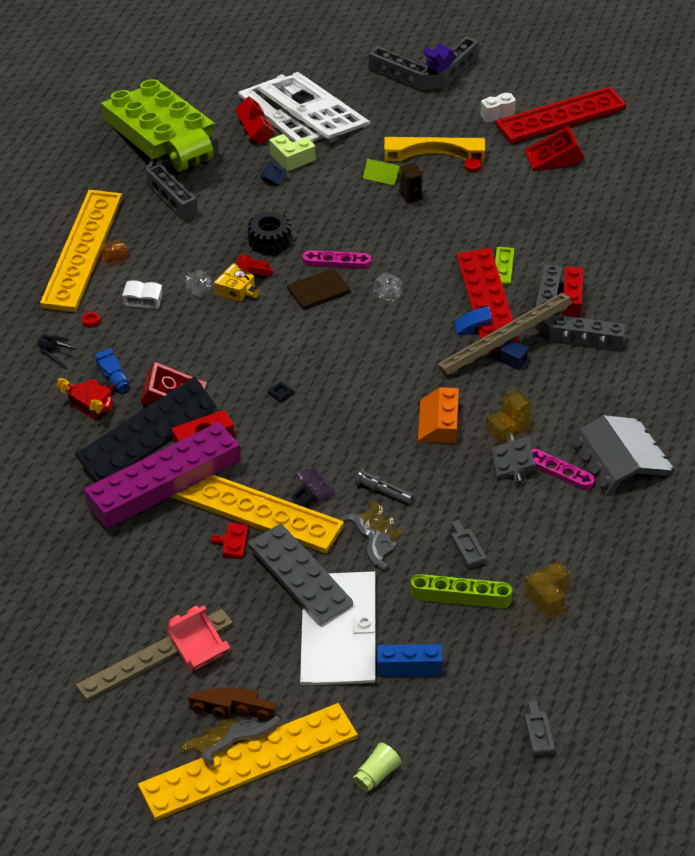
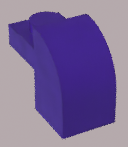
[423,43,456,72]

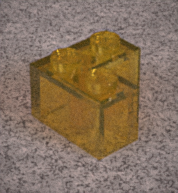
[486,388,532,443]
[524,560,570,619]

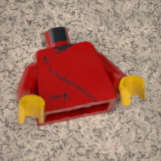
[56,378,114,421]

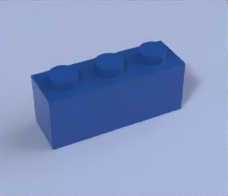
[377,644,442,676]

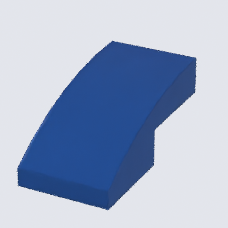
[454,306,492,335]

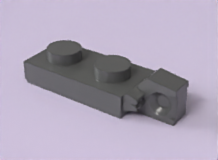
[451,520,487,569]
[524,700,555,757]

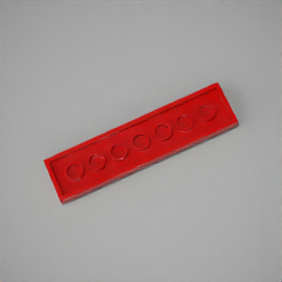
[495,87,626,144]
[456,248,520,353]

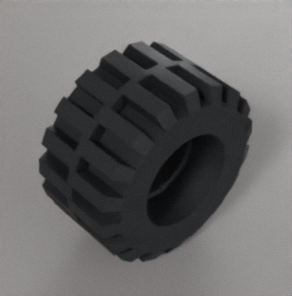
[247,211,292,255]

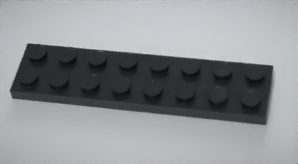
[75,376,217,483]

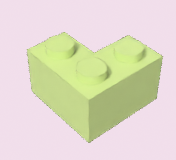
[269,134,316,171]

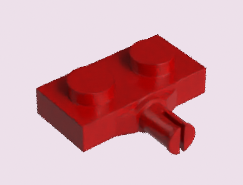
[236,254,274,277]
[211,522,248,559]

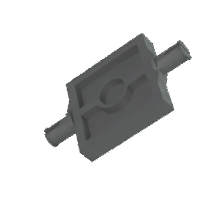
[492,432,536,486]

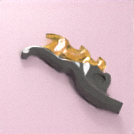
[340,501,401,572]
[182,716,281,766]

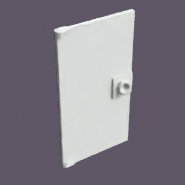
[300,571,376,686]

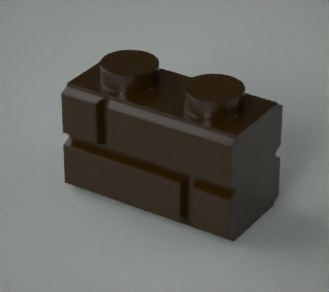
[399,163,423,203]

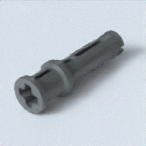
[356,469,414,506]

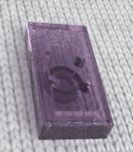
[298,466,335,502]

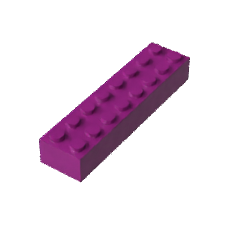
[84,422,241,529]

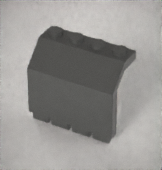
[571,415,675,495]

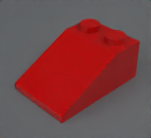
[525,126,585,171]
[140,362,206,406]

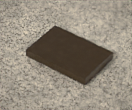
[287,268,351,310]

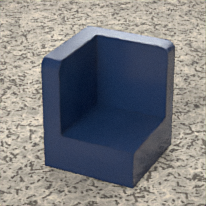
[260,162,287,185]
[500,340,529,370]

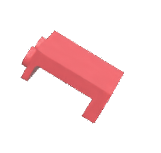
[166,605,230,672]

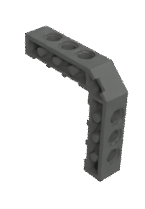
[369,36,479,91]
[146,135,219,221]
[534,264,626,351]

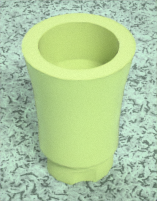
[353,743,402,793]

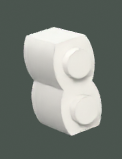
[481,93,516,122]
[122,281,162,309]

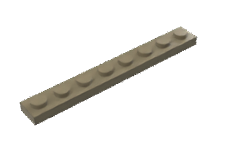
[438,293,572,375]
[76,609,233,702]

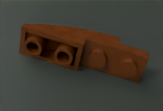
[188,688,277,721]

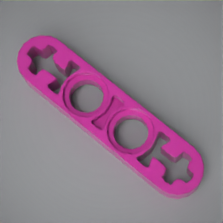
[303,250,371,269]
[532,449,594,490]

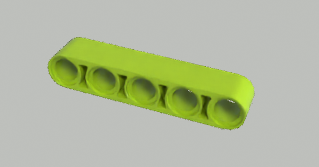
[411,574,512,608]

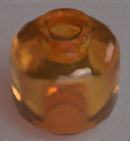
[101,240,128,264]

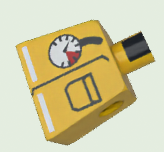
[214,263,259,302]

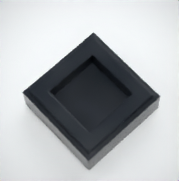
[291,89,314,104]
[268,381,294,403]
[291,483,318,508]

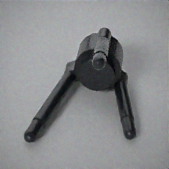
[38,334,77,369]

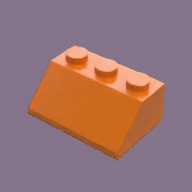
[418,387,459,444]

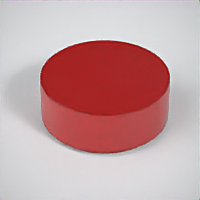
[464,158,481,173]
[82,312,100,328]

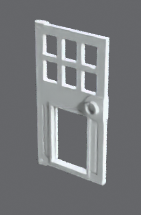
[257,72,371,139]
[238,74,345,142]

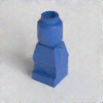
[95,348,129,393]

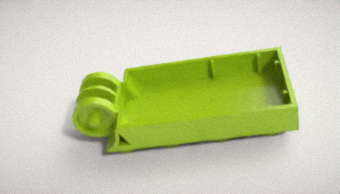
[101,79,215,172]

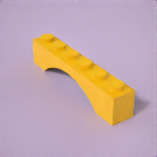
[384,137,485,162]

